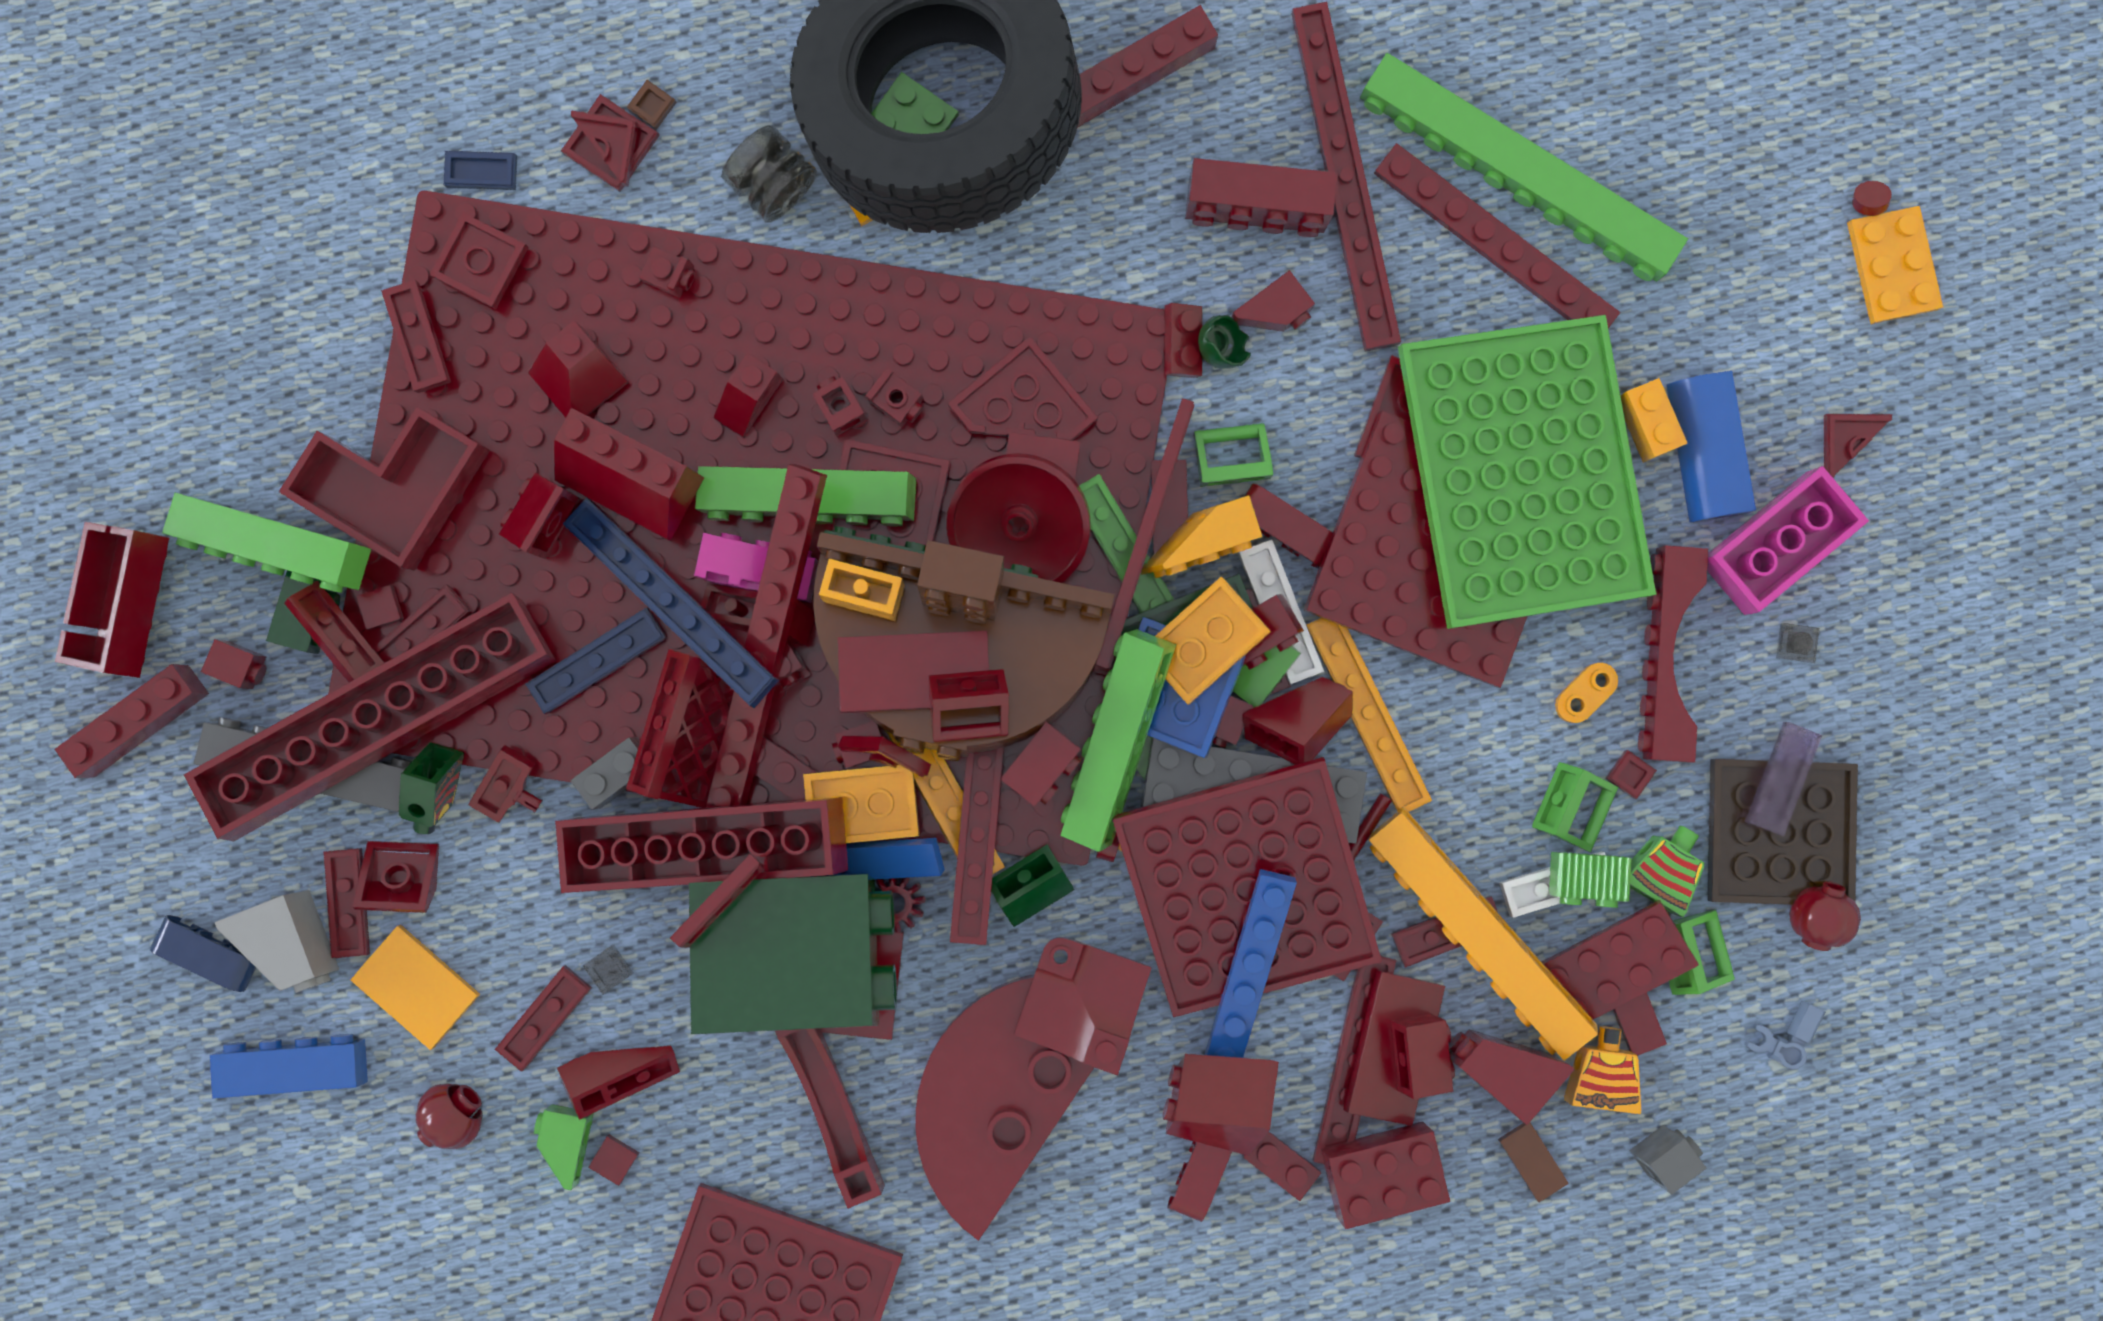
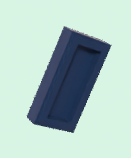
[443,151,517,190]

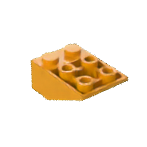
[1141,495,1262,578]

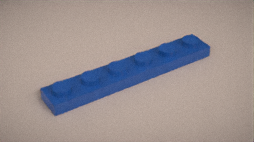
[1204,869,1297,1058]

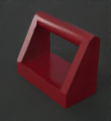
[928,669,1009,743]

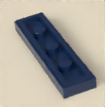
[525,608,667,714]

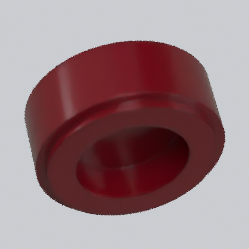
[1852,181,1892,216]

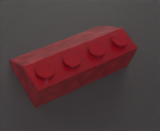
[554,408,704,541]

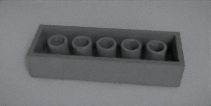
[1140,737,1367,844]

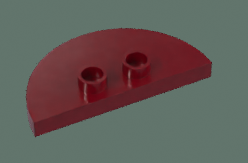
[915,974,1094,1241]

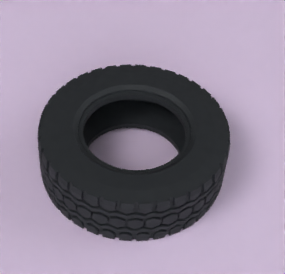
[790,0,1082,233]

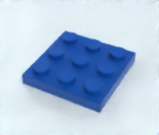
[1138,617,1246,758]

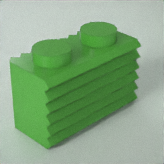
[1549,852,1631,908]

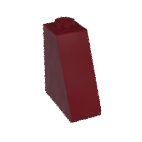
[1244,677,1353,765]

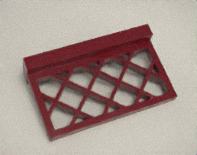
[626,649,734,808]

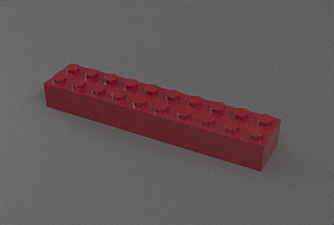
[184,592,556,842]

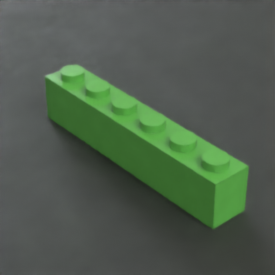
[695,466,916,526]
[162,492,371,593]
[1060,629,1176,852]

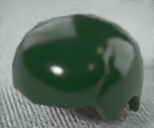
[1198,315,1251,369]

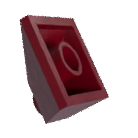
[528,320,628,418]

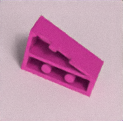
[694,533,819,603]

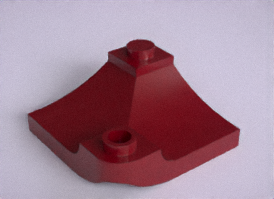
[1014,937,1152,1076]

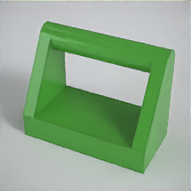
[1194,423,1273,487]
[1532,762,1619,853]
[1669,909,1735,995]

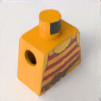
[1564,1026,1641,1114]

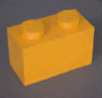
[1620,378,1688,463]
[819,559,905,621]

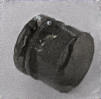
[721,125,817,223]

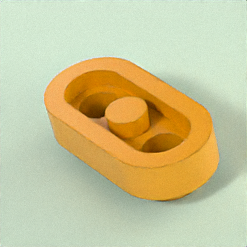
[1555,663,1618,723]

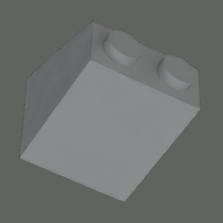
[215,890,340,993]

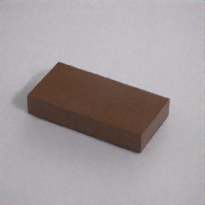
[1498,1123,1569,1203]

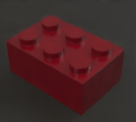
[1321,1121,1451,1229]

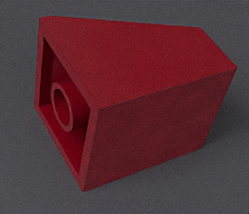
[1449,1029,1575,1125]
[1163,1054,1279,1156]

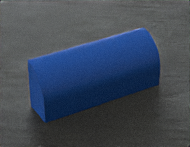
[1666,370,1756,523]

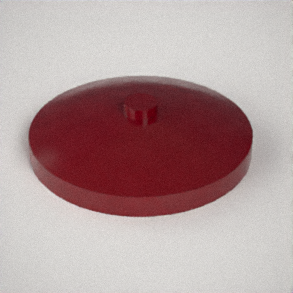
[946,453,1091,583]

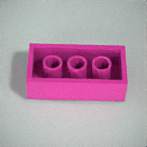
[1707,466,1869,615]

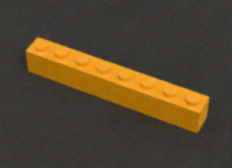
[1369,807,1598,1061]

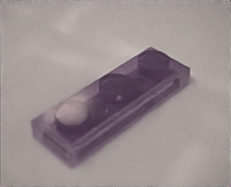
[1745,722,1822,836]

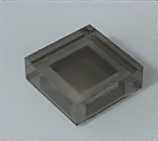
[583,944,634,995]

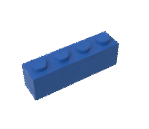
[210,1034,368,1099]

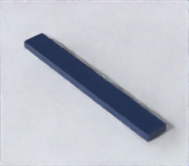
[563,497,779,708]

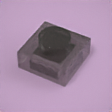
[1776,623,1820,663]

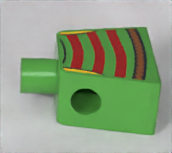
[1630,825,1705,917]

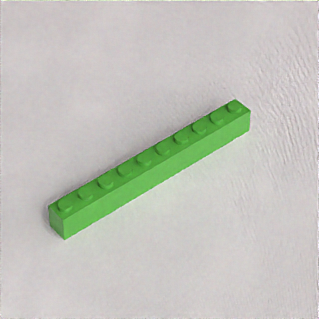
[1360,53,1688,282]

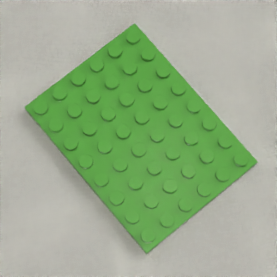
[1398,315,1656,629]

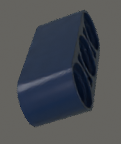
[150,915,256,992]

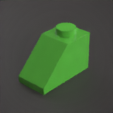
[534,1104,594,1190]

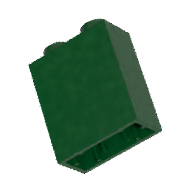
[689,874,897,1034]

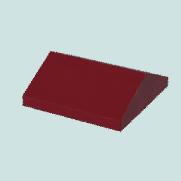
[353,841,439,913]

